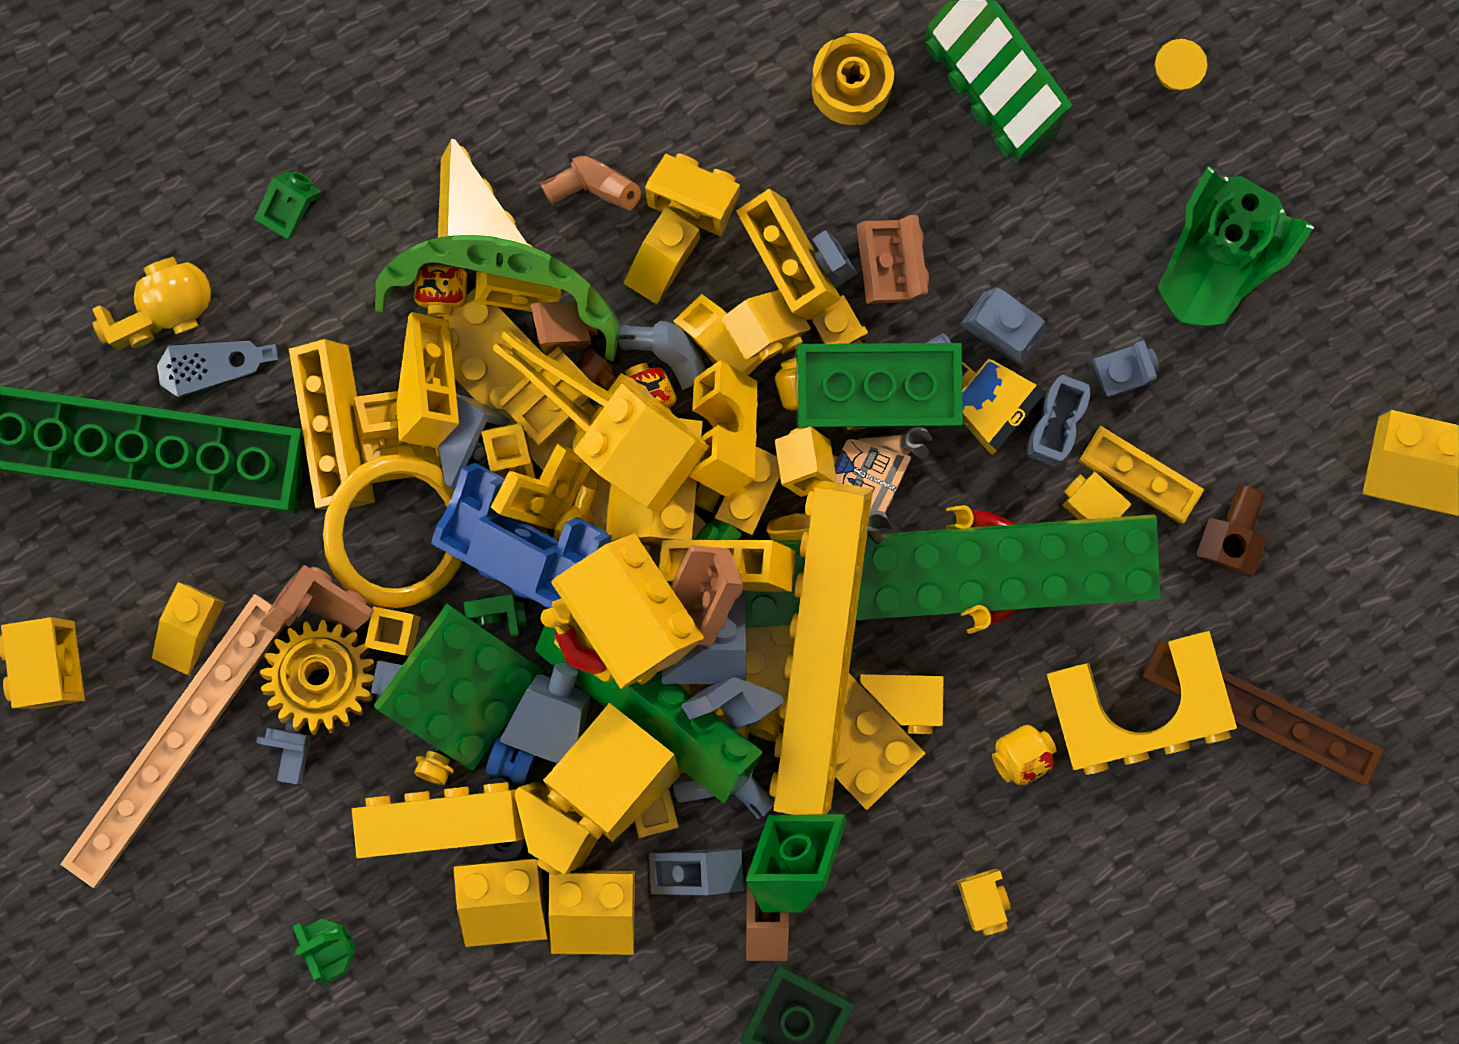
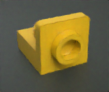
[810,295,868,344]

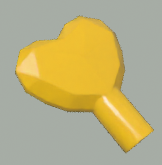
[554,482,597,541]

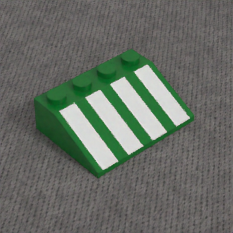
[924,0,1073,164]

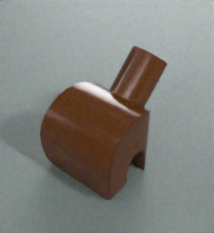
[576,345,617,391]

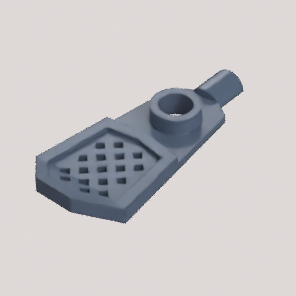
[157,341,279,398]

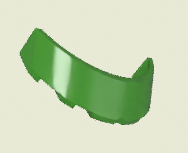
[375,235,621,361]

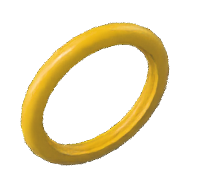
[323,454,462,609]

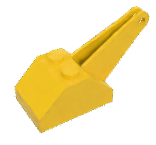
[492,330,710,514]

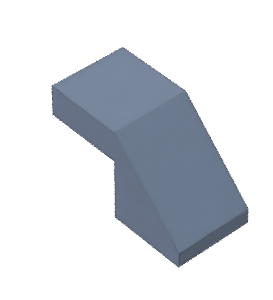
[681,677,784,729]

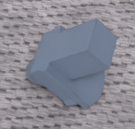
[256,717,312,784]

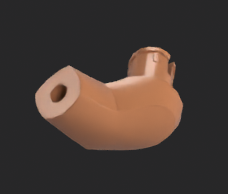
[540,156,641,211]

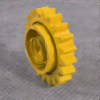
[260,620,375,735]

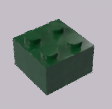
[740,961,854,1044]

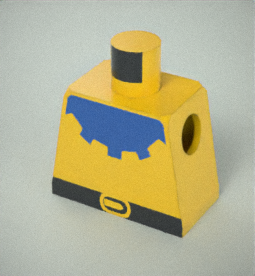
[962,359,1046,455]

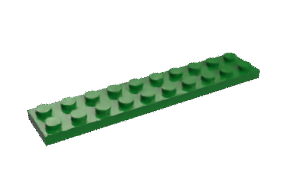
[745,514,1160,628]

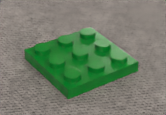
[374,604,544,771]

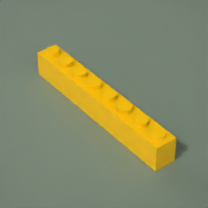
[770,481,873,815]

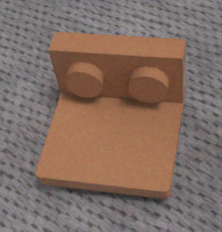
[260,565,374,634]

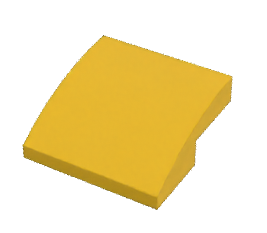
[353,391,443,483]

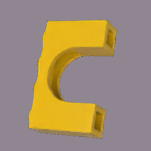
[1047,631,1237,775]

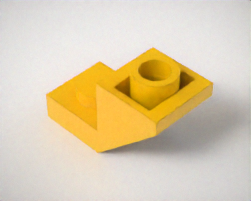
[673,294,763,375]

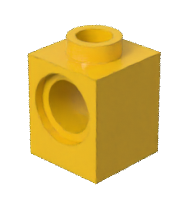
[1062,471,1131,520]

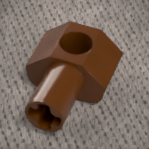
[1196,485,1267,577]

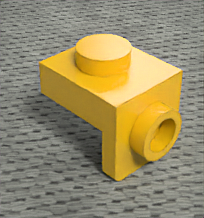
[92,305,162,350]

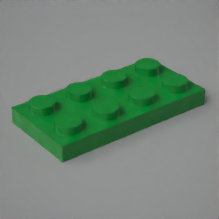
[796,343,963,428]

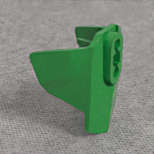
[1158,166,1314,326]

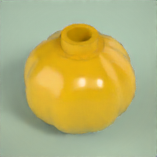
[134,257,211,335]

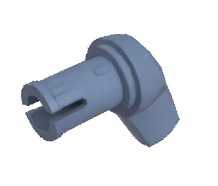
[619,321,706,390]
[673,772,775,819]

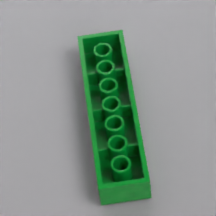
[0,386,306,515]

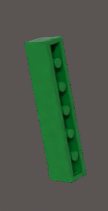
[535,625,763,804]

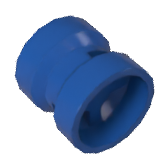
[485,735,537,786]

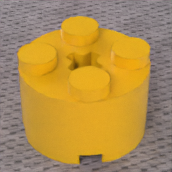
[811,33,894,125]

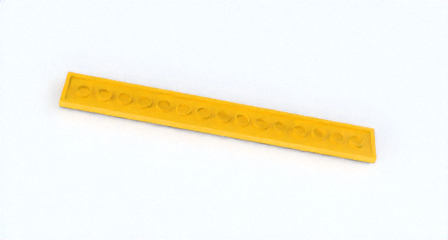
[442,287,926,810]

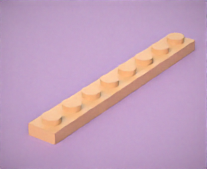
[60,594,286,888]

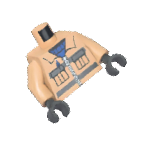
[833,426,933,544]

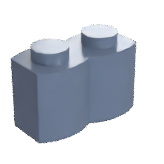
[1027,375,1090,467]

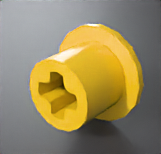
[1155,39,1207,91]

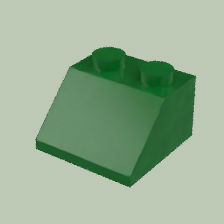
[746,814,847,913]

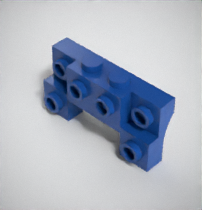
[431,463,612,608]

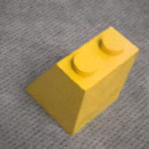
[543,703,681,842]

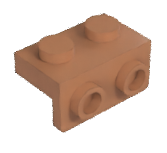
[856,215,929,304]
[671,545,743,646]

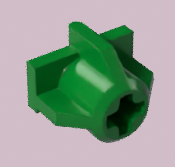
[293,919,356,987]

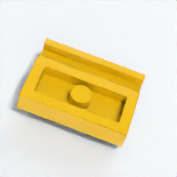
[498,347,591,447]

